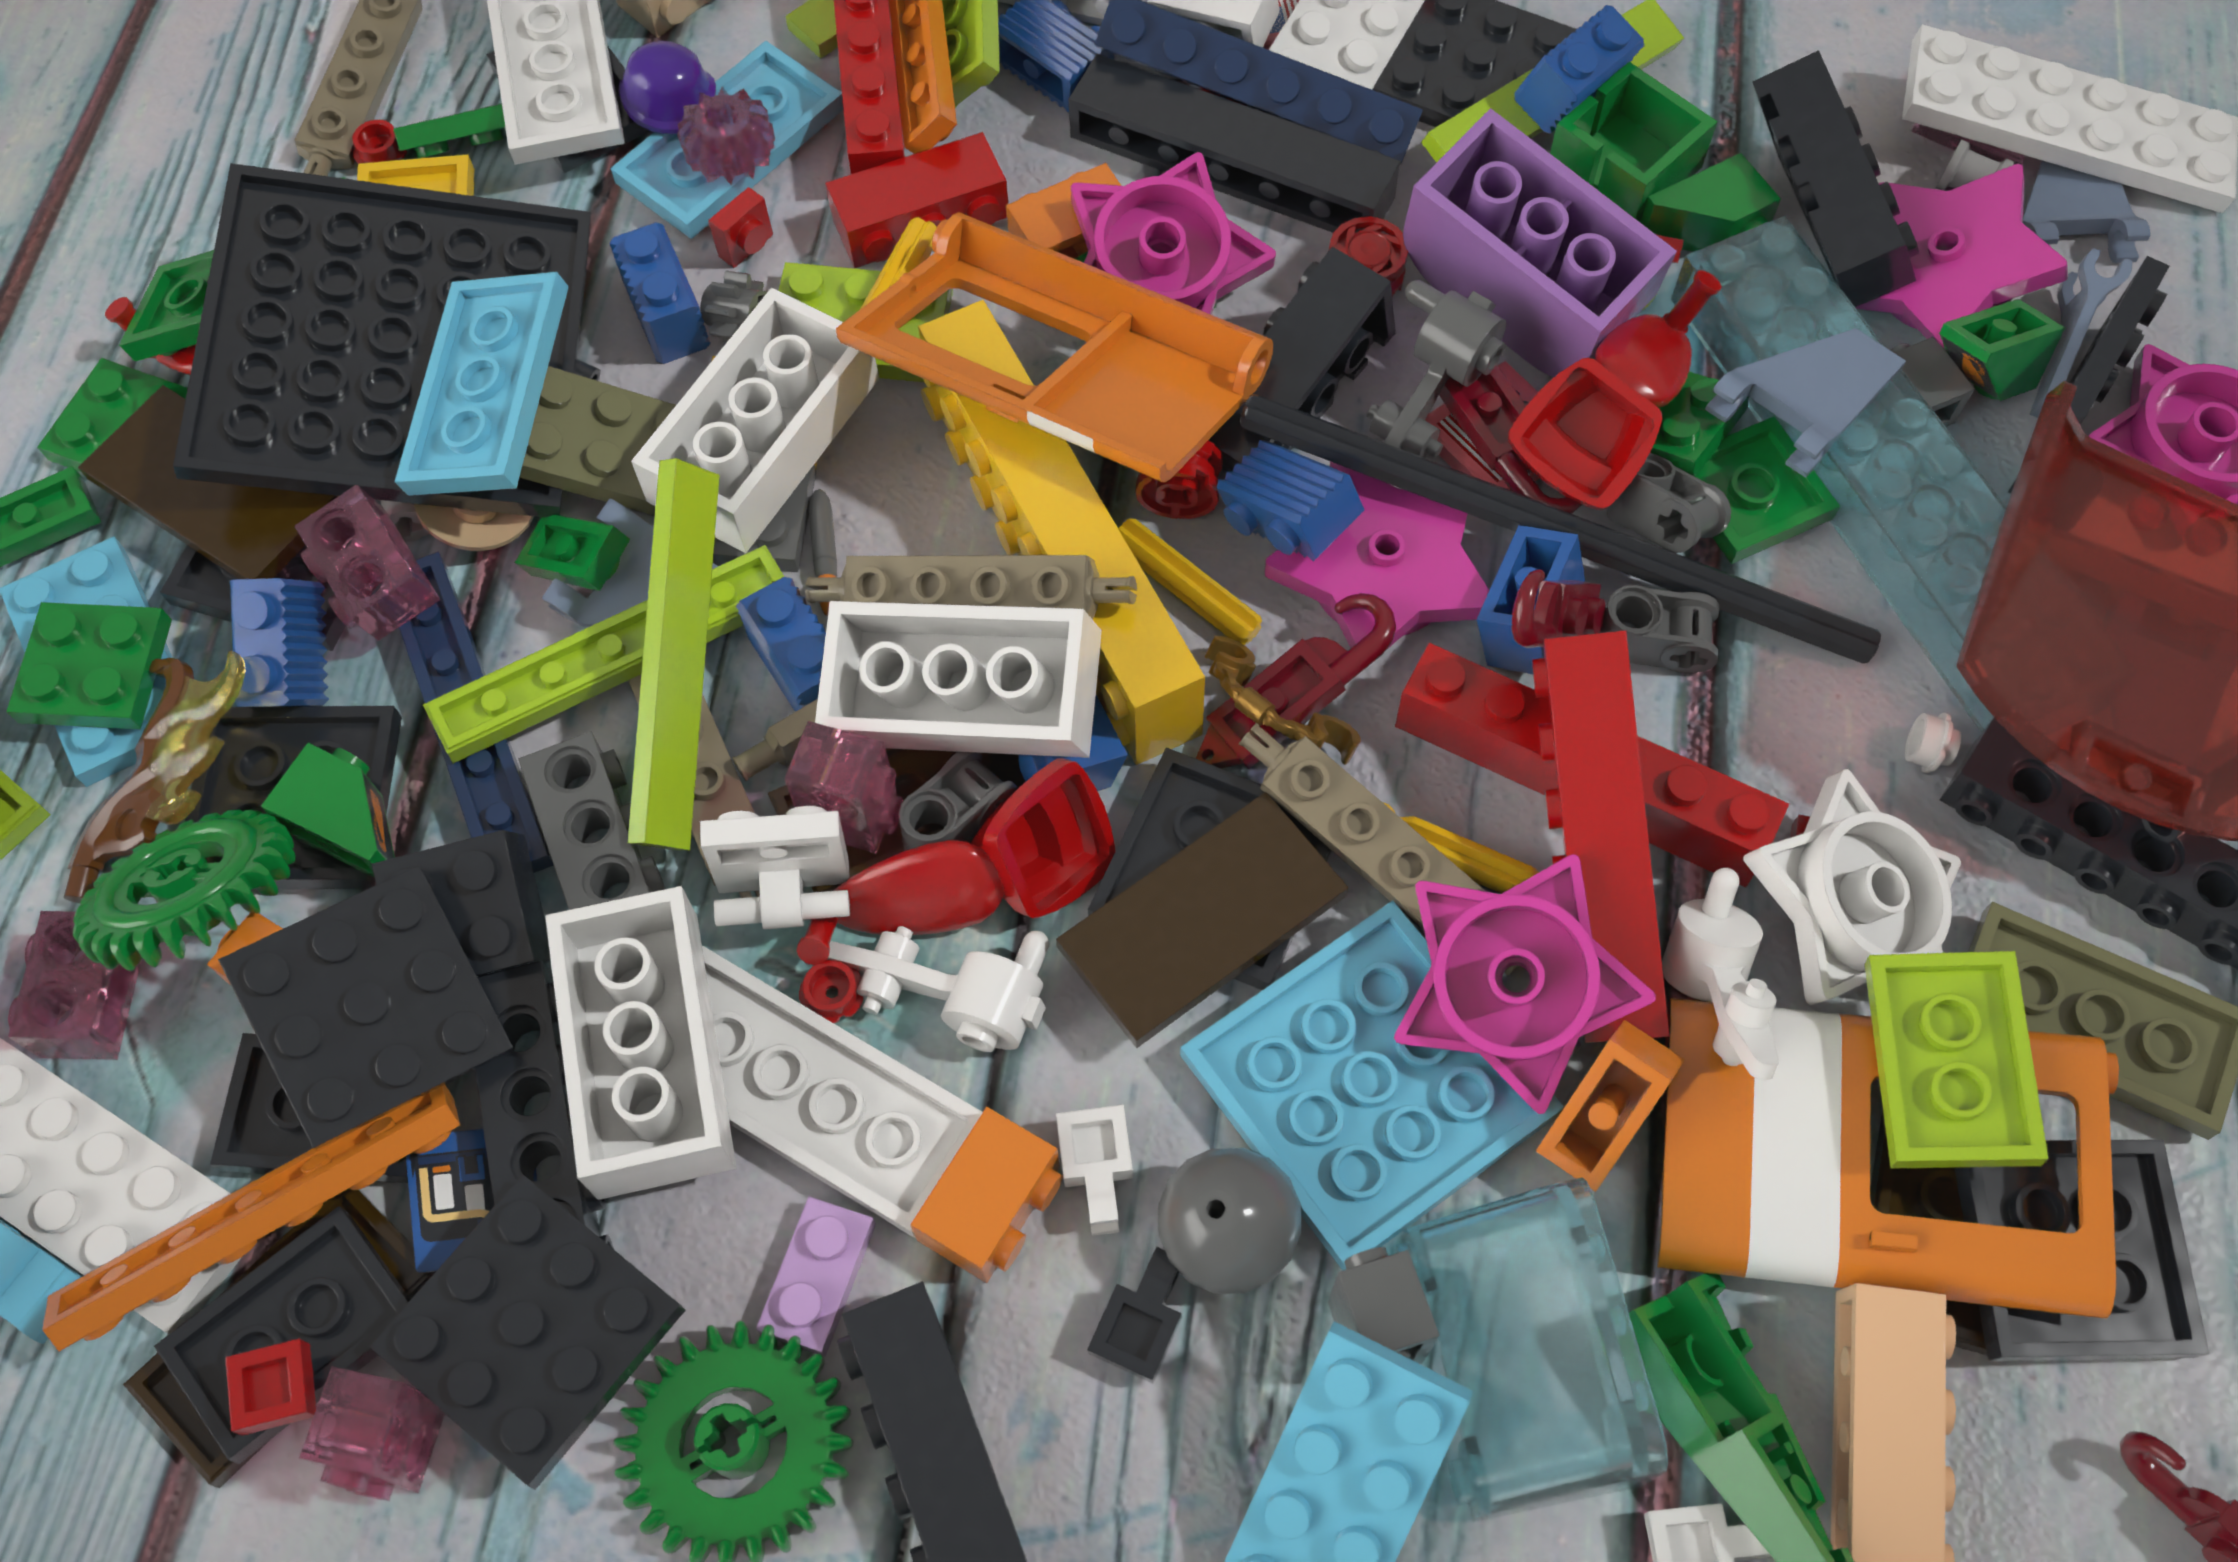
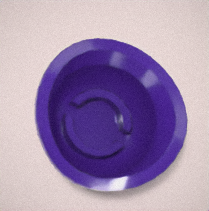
[619,41,716,134]

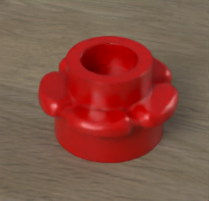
[352,119,407,164]
[799,960,864,1024]

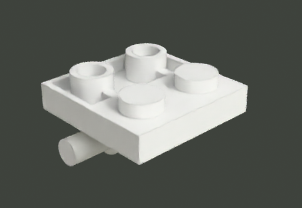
[700,806,850,930]

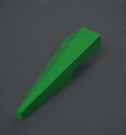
[1592,1273,1854,1562]

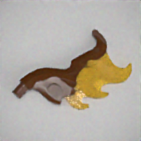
[63,650,245,903]

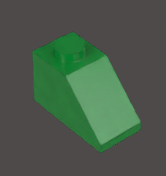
[1640,153,1781,258]

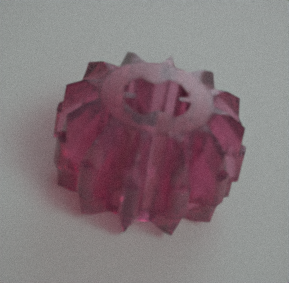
[678,86,775,185]

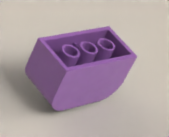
[1403,108,1677,377]

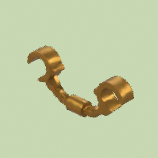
[1204,636,1361,765]

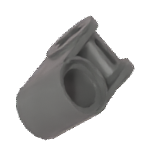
[1606,453,1731,553]
[1600,585,1719,673]
[899,752,1019,851]

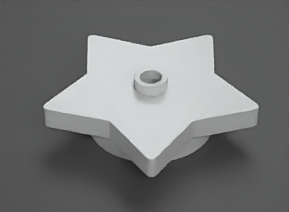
[1744,769,1961,1005]

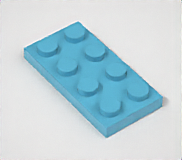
[610,40,844,239]
[395,272,568,496]
[0,536,204,787]
[1224,1321,1473,1562]

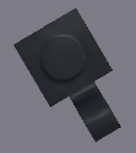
[1087,1246,1182,1383]

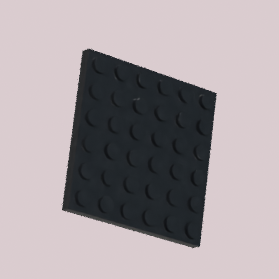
[173,163,591,518]

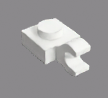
[1056,1104,1133,1236]
[1644,1503,1772,1562]

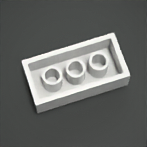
[631,287,879,553]
[814,601,1102,758]
[545,886,737,1200]

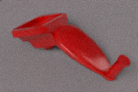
[1508,270,1722,511]
[796,758,1116,965]

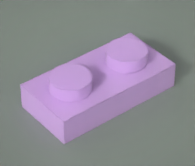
[756,1196,876,1357]

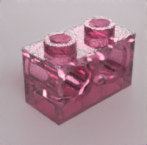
[295,485,440,641]
[784,721,903,854]
[8,911,142,1060]
[299,1366,445,1502]

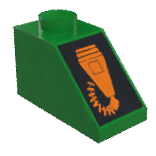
[1939,299,2066,401]
[261,743,395,878]

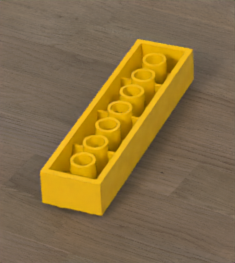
[918,299,1205,765]

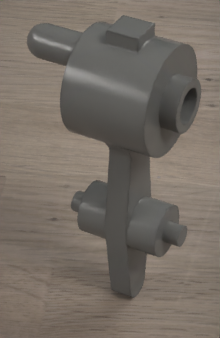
[1366,280,1506,458]

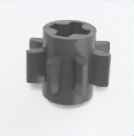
[700,271,767,343]

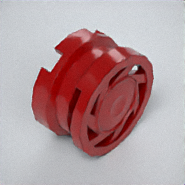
[1328,216,1409,298]
[1135,441,1223,519]

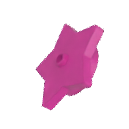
[1071,152,1276,315]
[1831,163,2068,351]
[2079,344,2238,546]
[1264,462,1489,649]
[1394,854,1656,1114]

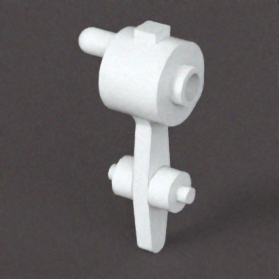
[1662,868,1779,1080]
[827,926,1049,1052]

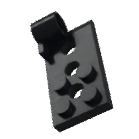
[2008,256,2170,533]

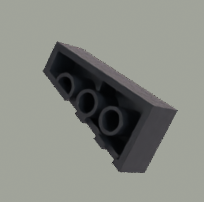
[1752,50,1920,311]
[1208,246,1396,472]

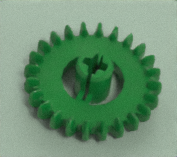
[73,809,296,971]
[613,1321,854,1562]

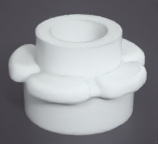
[1905,713,1961,773]

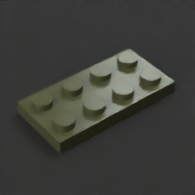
[1968,902,2238,1140]

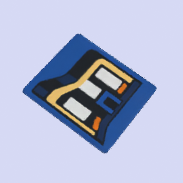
[406,1129,537,1273]

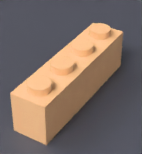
[1830,1283,1956,1562]

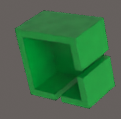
[1550,62,1718,222]

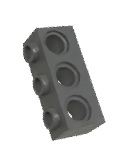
[518,731,666,910]

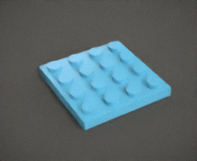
[1180,900,1564,1270]

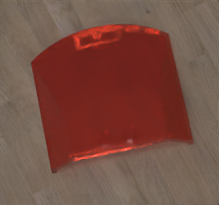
[1956,381,2238,841]

